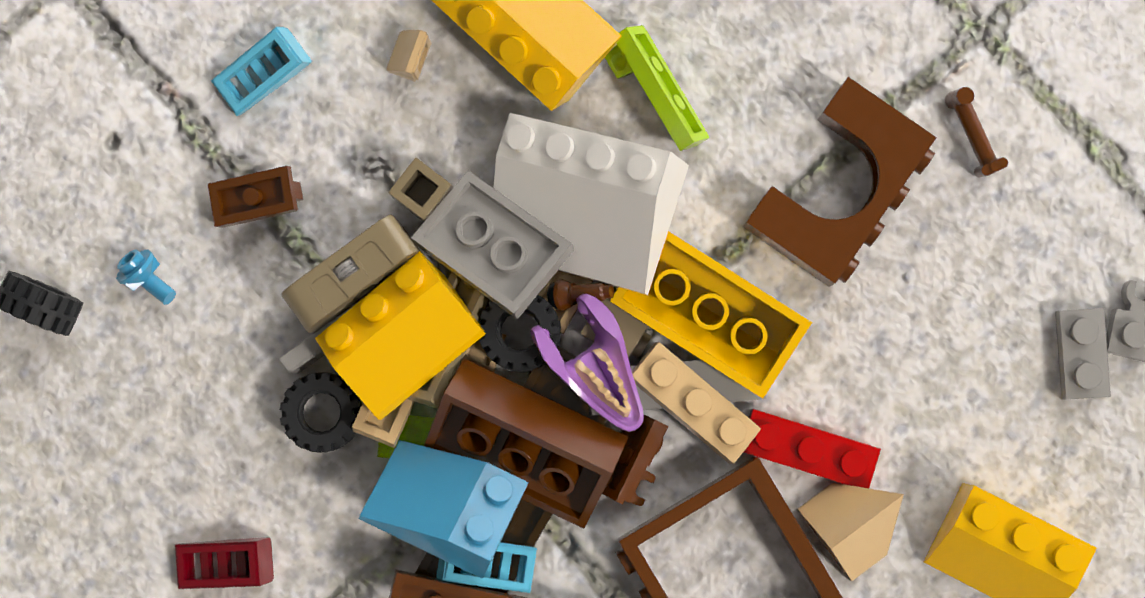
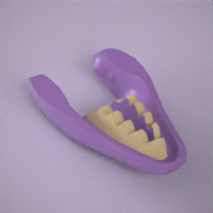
[530,294,644,431]

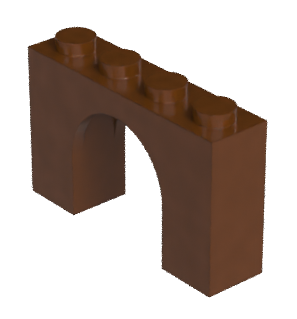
[743,77,937,287]

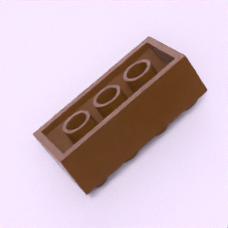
[424,359,628,529]

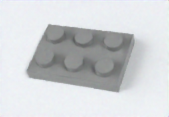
[411,171,574,319]

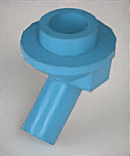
[116,249,176,305]

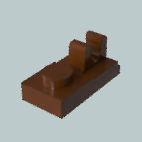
[208,166,303,228]
[602,414,669,506]

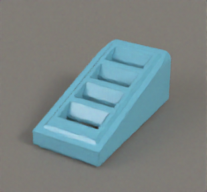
[211,27,312,116]
[437,542,537,593]

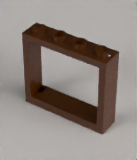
[615,456,843,598]

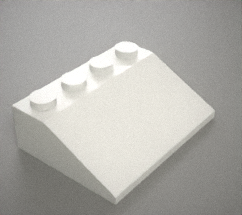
[493,113,689,295]

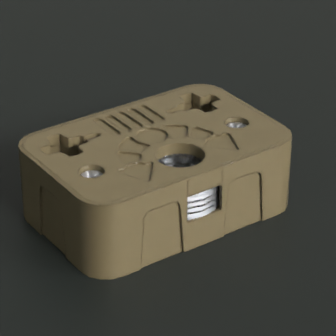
[281,215,423,333]

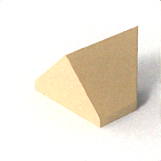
[797,483,904,581]

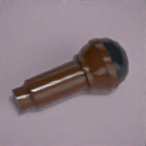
[547,279,614,311]

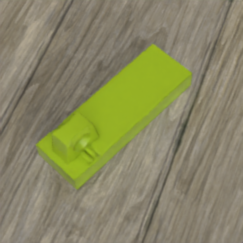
[605,25,710,151]

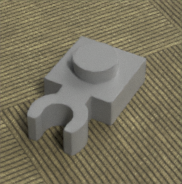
[1106,280,1145,362]

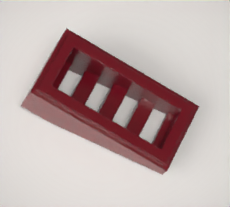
[175,537,274,589]

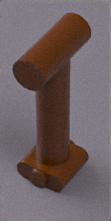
[945,87,1008,177]

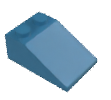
[359,440,528,579]

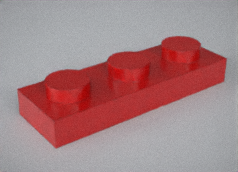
[743,409,881,489]

